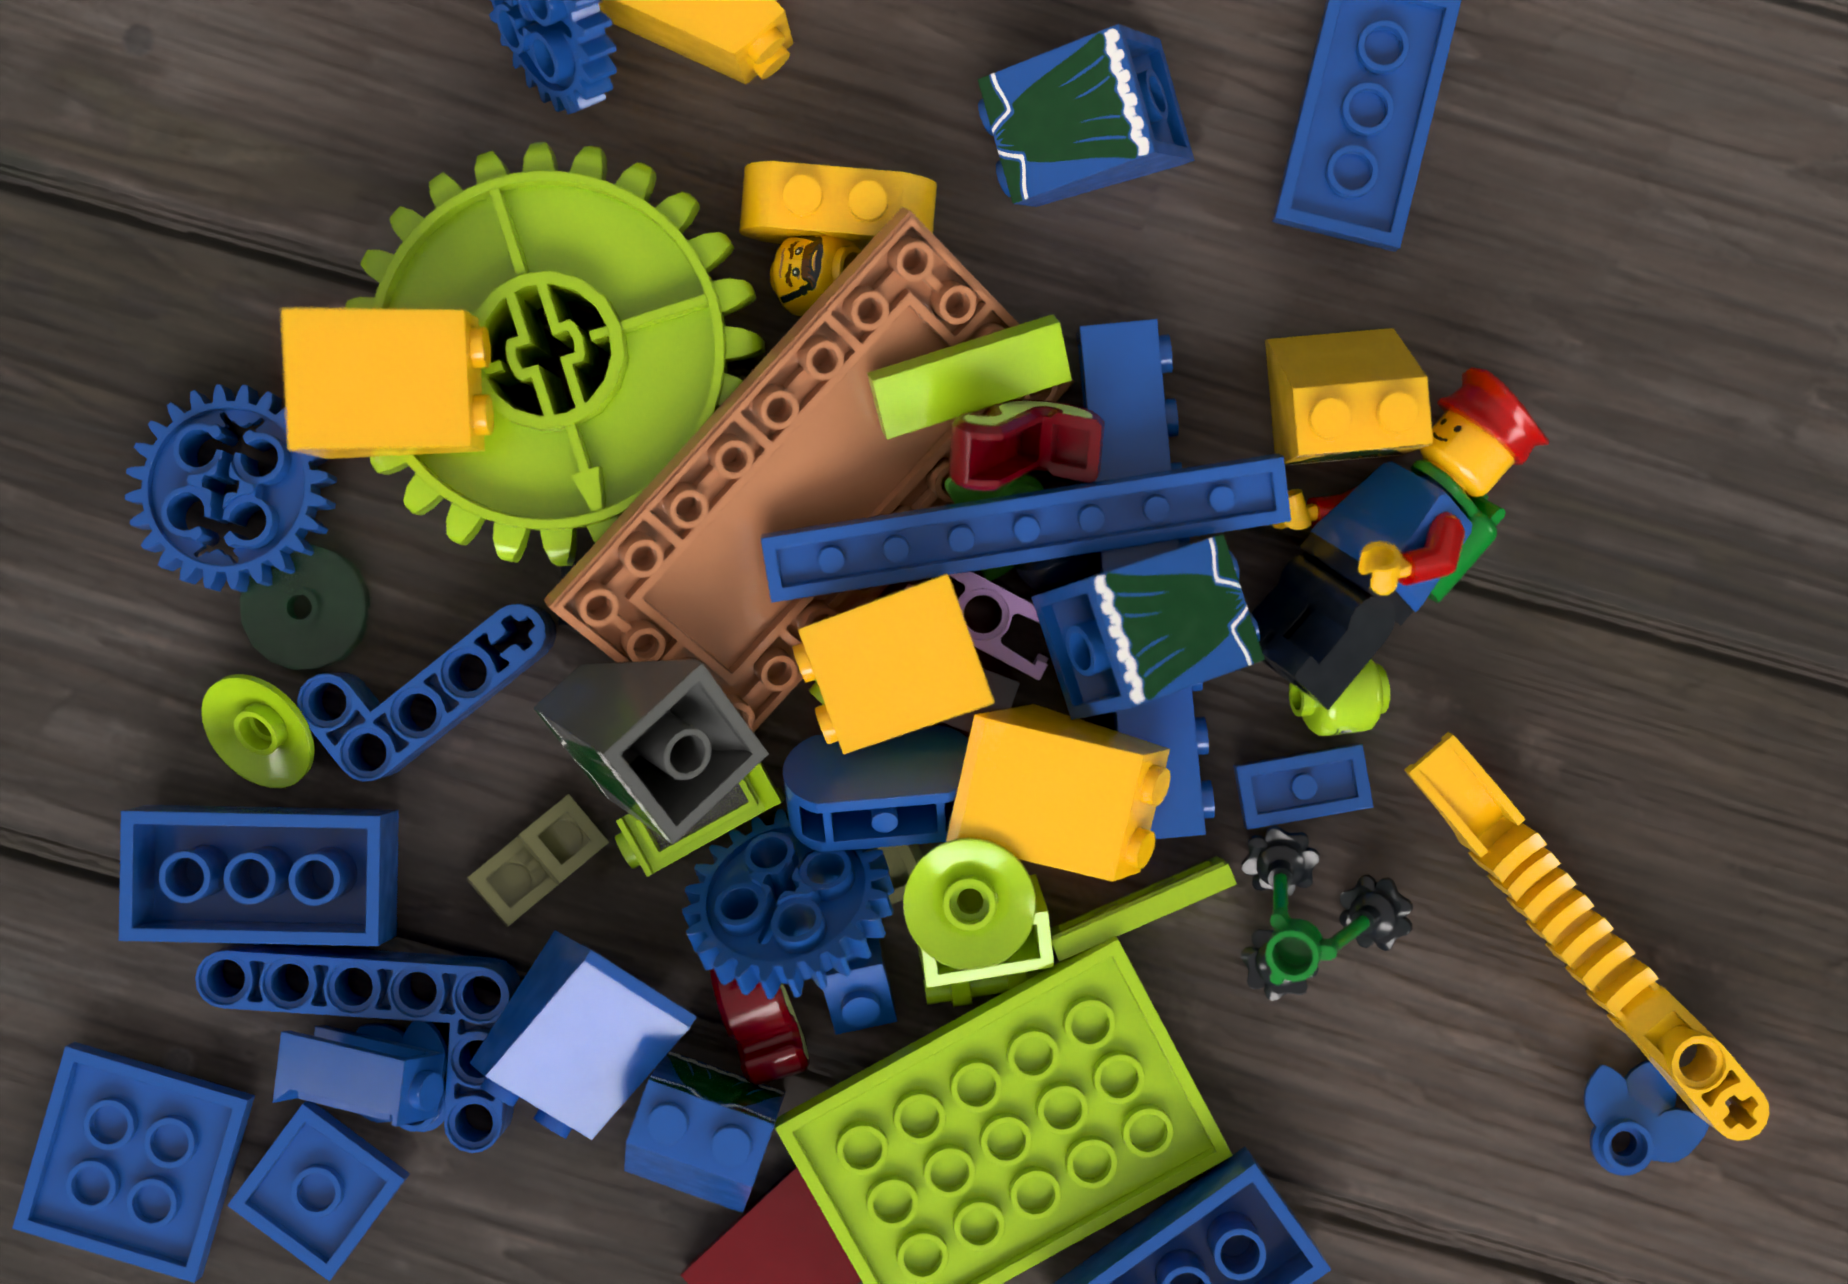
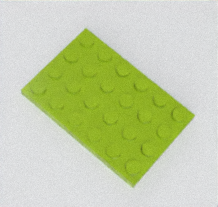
[774,936,1233,1284]

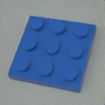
[12,1042,255,1283]

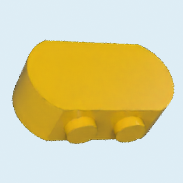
[739,161,937,251]

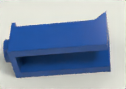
[273,1025,445,1126]

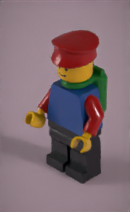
[1251,367,1550,710]

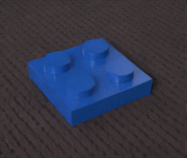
[227,1101,410,1281]

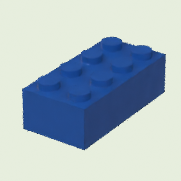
[119,805,399,946]
[1053,1146,1331,1284]

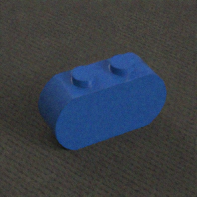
[783,725,969,852]

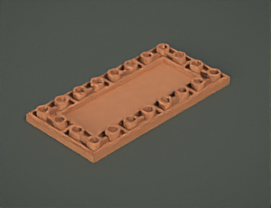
[544,207,1075,733]

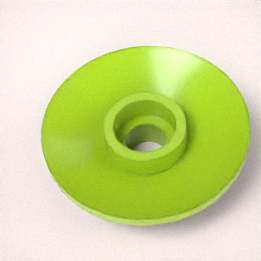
[201,674,315,788]
[903,838,1036,970]

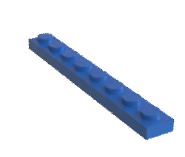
[761,453,1291,603]

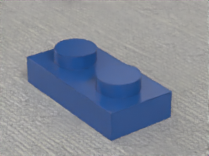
[1233,743,1374,830]

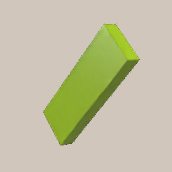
[867,314,1072,440]
[1050,856,1237,962]

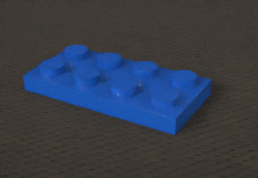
[1272,0,1461,252]

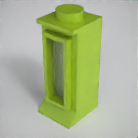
[615,762,786,877]

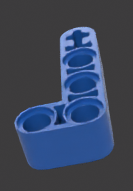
[297,604,556,782]

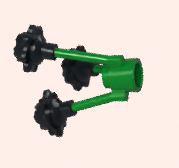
[1241,826,1413,1001]

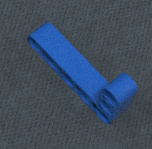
[195,943,520,1153]

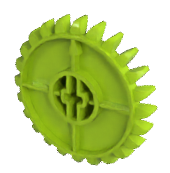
[345,142,765,566]

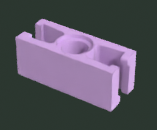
[905,572,1049,681]

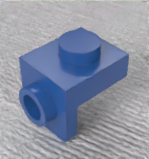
[823,937,897,1035]

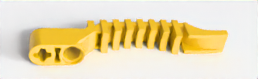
[1404,732,1770,1141]

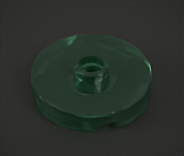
[240,544,370,670]

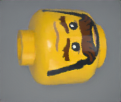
[770,235,861,316]

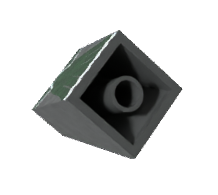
[533,659,768,844]

